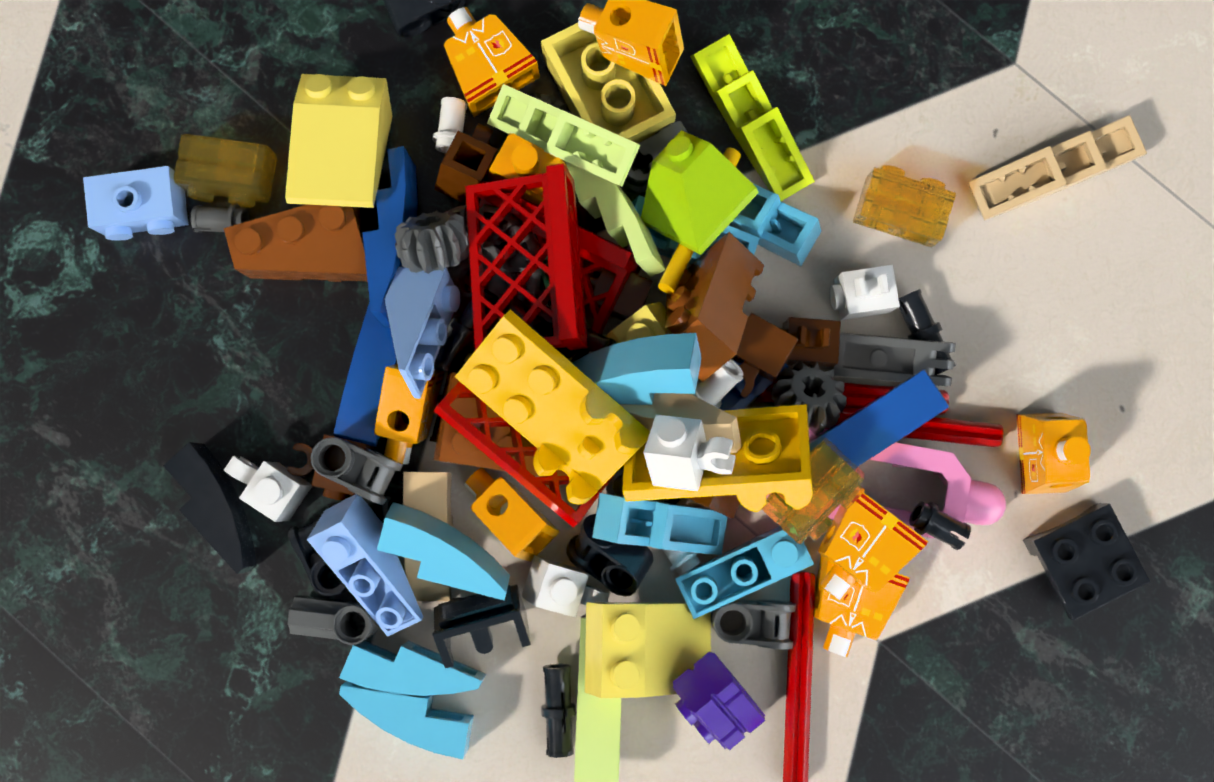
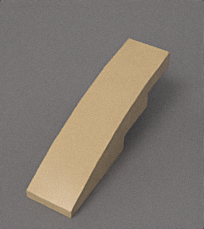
[968,115,1147,221]

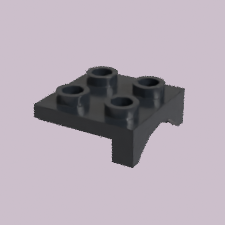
[1023,503,1150,620]

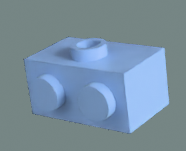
[83,166,189,241]

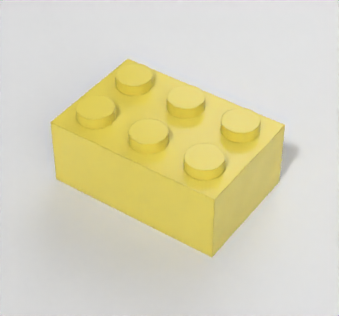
[541,23,676,144]

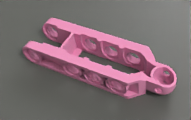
[764,429,1006,538]

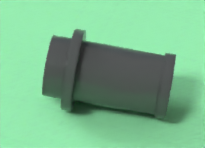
[191,203,250,232]

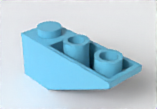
[675,520,814,619]

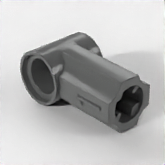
[287,595,380,645]

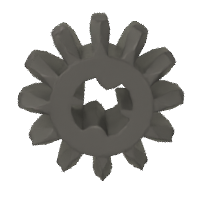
[395,210,469,274]
[771,360,847,436]

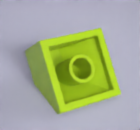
[641,130,759,255]

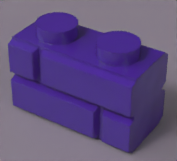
[673,652,766,750]

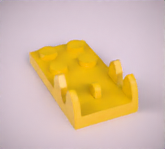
[455,309,650,505]
[622,404,813,512]

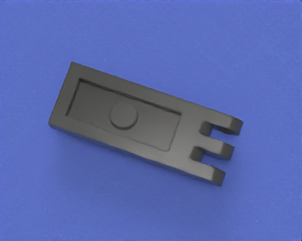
[834,332,956,386]

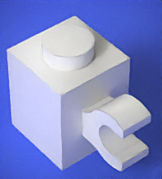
[830,265,900,320]
[643,415,736,492]
[224,456,312,522]
[521,555,610,618]

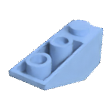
[385,267,460,399]
[307,494,423,636]

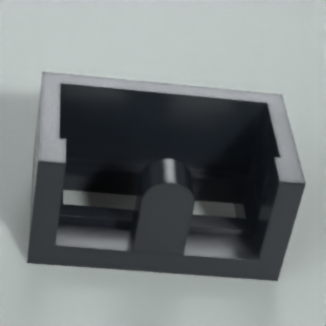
[432,584,531,668]

